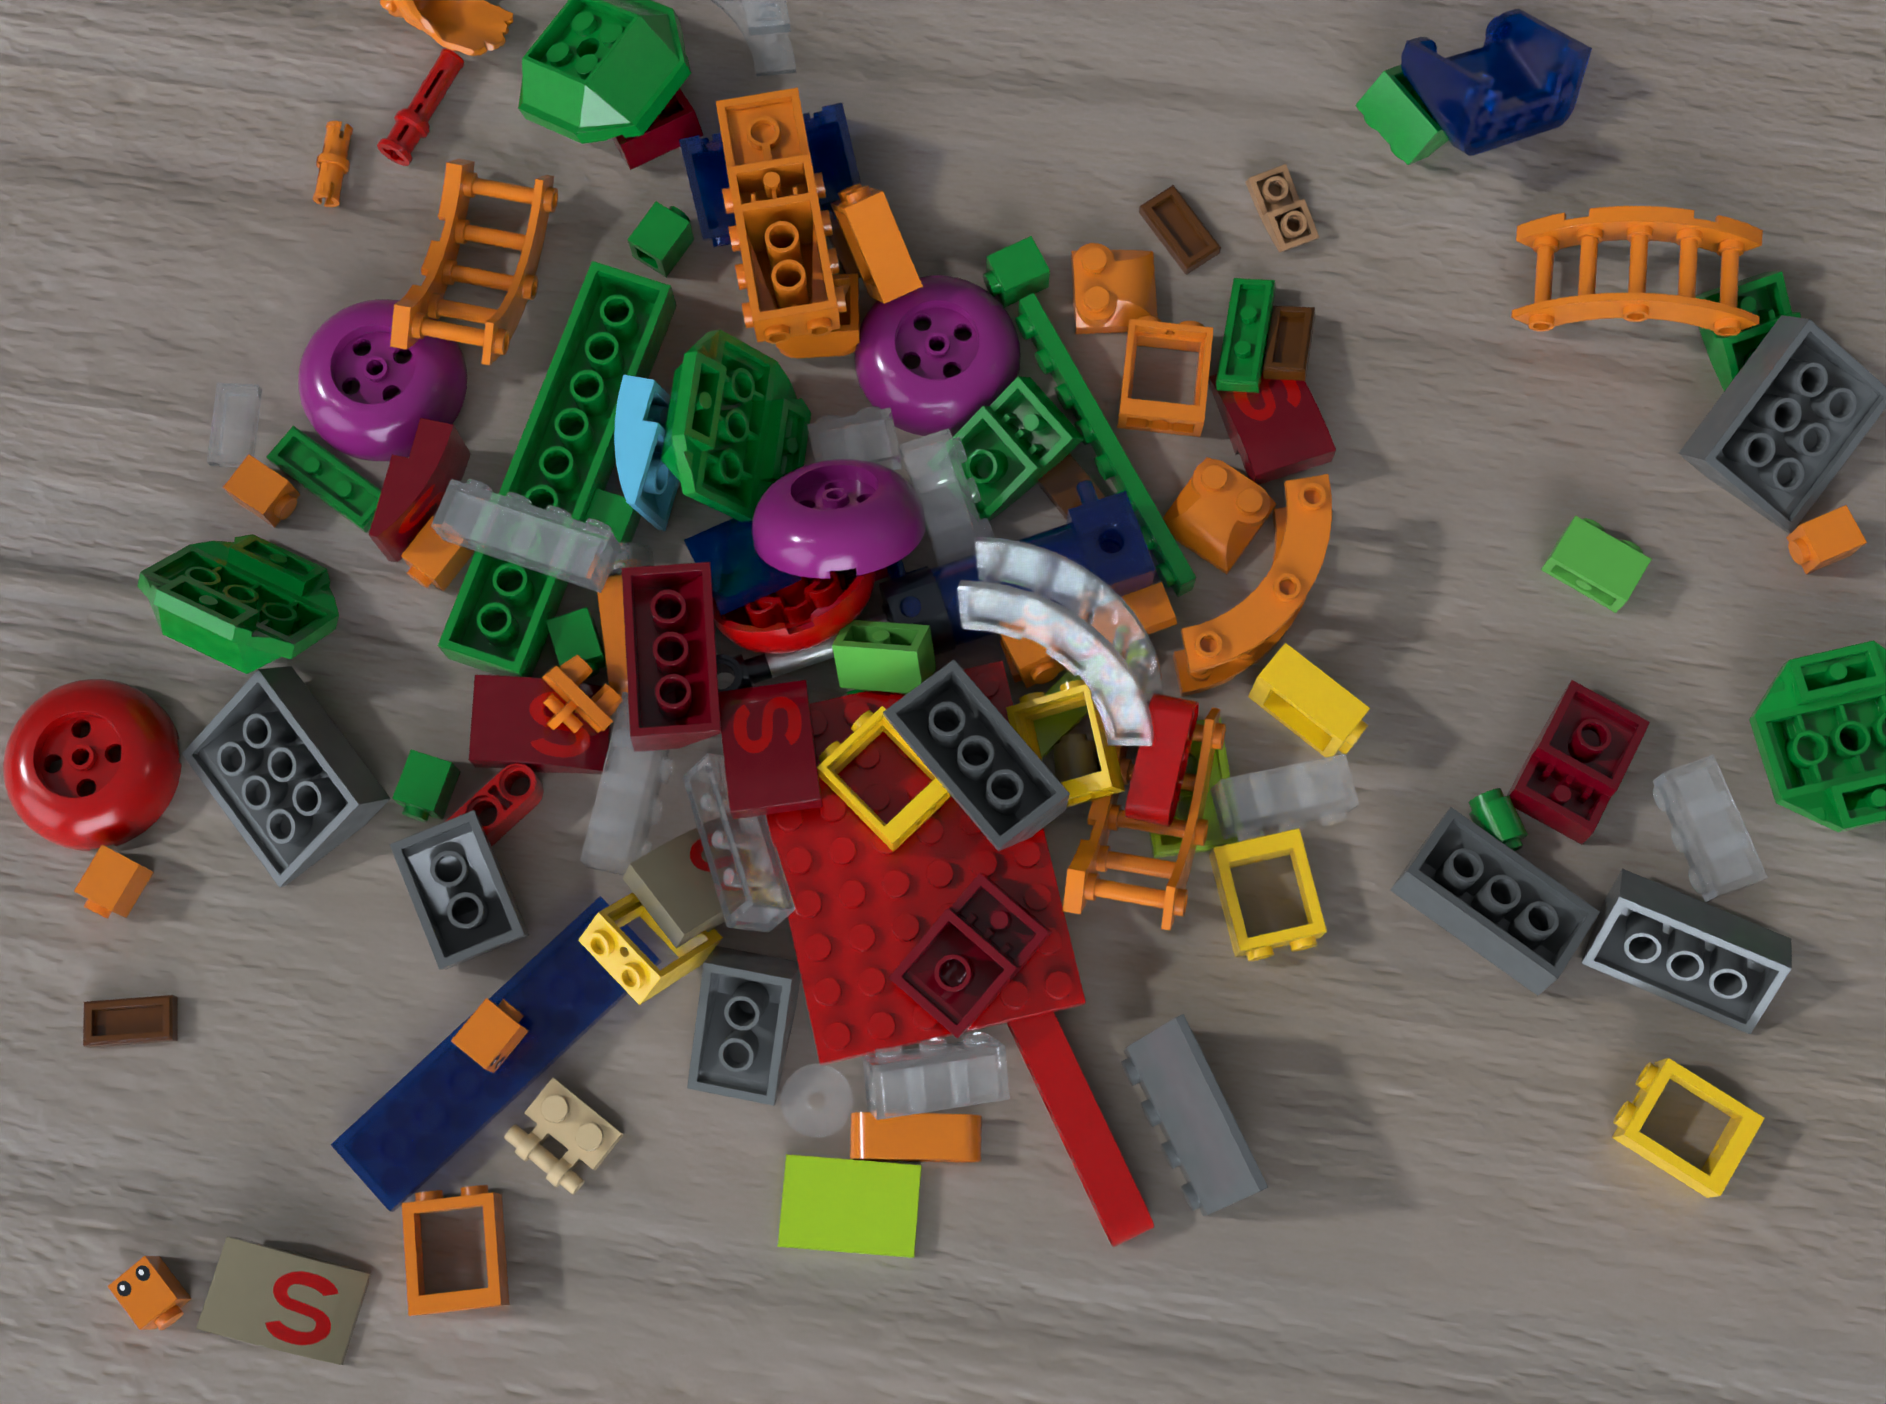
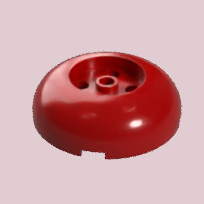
[711,539,875,654]
[3,679,182,851]

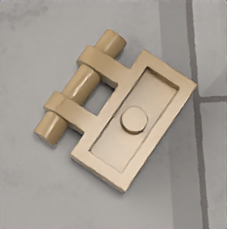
[504,1077,624,1195]

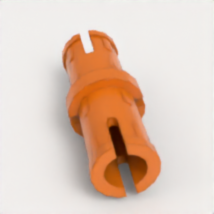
[313,121,353,207]

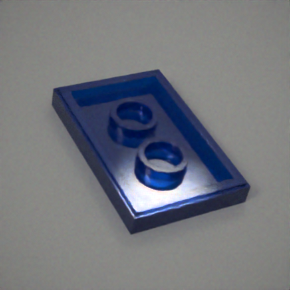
[684,518,802,615]

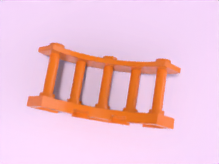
[390,159,558,365]
[1511,206,1763,336]
[1173,474,1332,697]
[1063,693,1226,931]

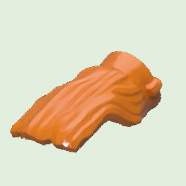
[380,0,514,56]

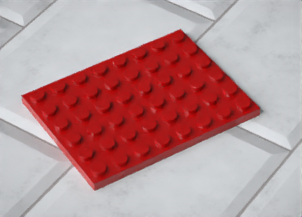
[766,660,1086,1066]

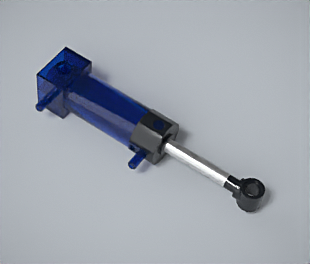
[716,480,1156,692]

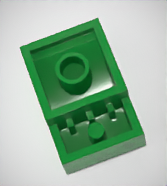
[1696,271,1801,391]
[927,376,1085,527]

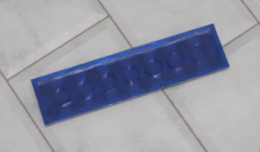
[331,896,662,1212]

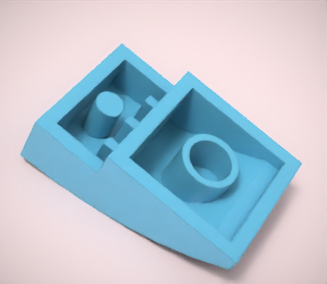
[614,375,680,531]

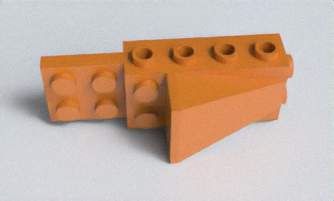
[716,87,847,344]

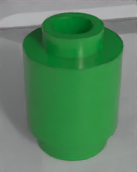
[1469,788,1528,852]

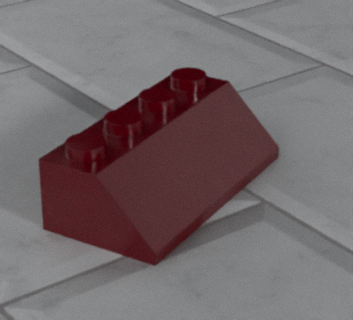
[622,562,721,752]

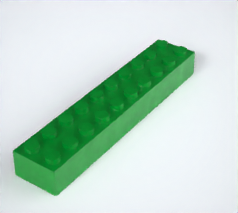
[437,261,677,677]

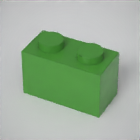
[1541,515,1652,613]
[832,620,936,695]

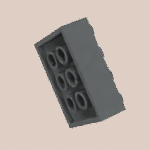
[1678,315,1886,533]
[182,666,391,887]
[1121,1014,1268,1216]

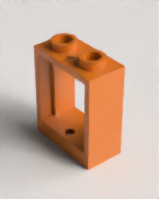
[831,183,923,304]
[1117,316,1214,437]
[402,1185,510,1316]

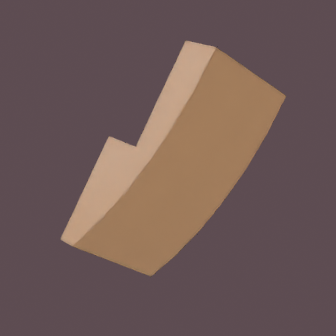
[1245,164,1319,253]

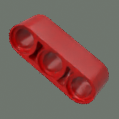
[1125,693,1199,827]
[445,763,544,846]

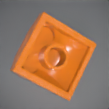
[1071,243,1158,334]
[776,273,860,359]
[1163,457,1276,575]

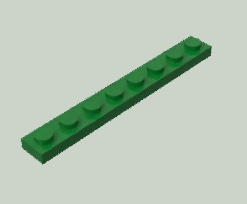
[1015,293,1196,597]

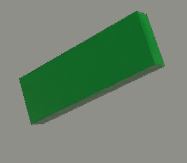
[1216,278,1276,393]
[266,426,381,533]

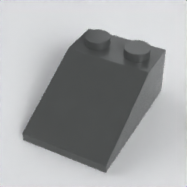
[389,810,530,970]
[687,946,801,1106]

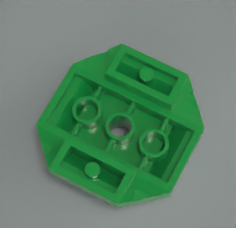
[518,0,691,144]
[661,329,812,522]
[137,534,339,674]
[1749,640,1886,832]

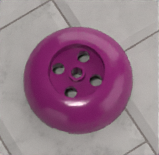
[854,275,1021,437]
[298,299,467,461]
[752,459,925,579]

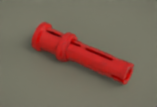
[377,49,465,166]

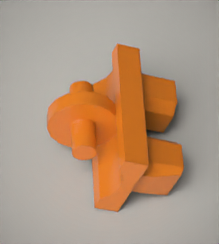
[542,655,623,733]

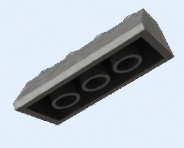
[883,659,1070,851]
[1390,807,1600,996]
[1582,868,1792,1034]

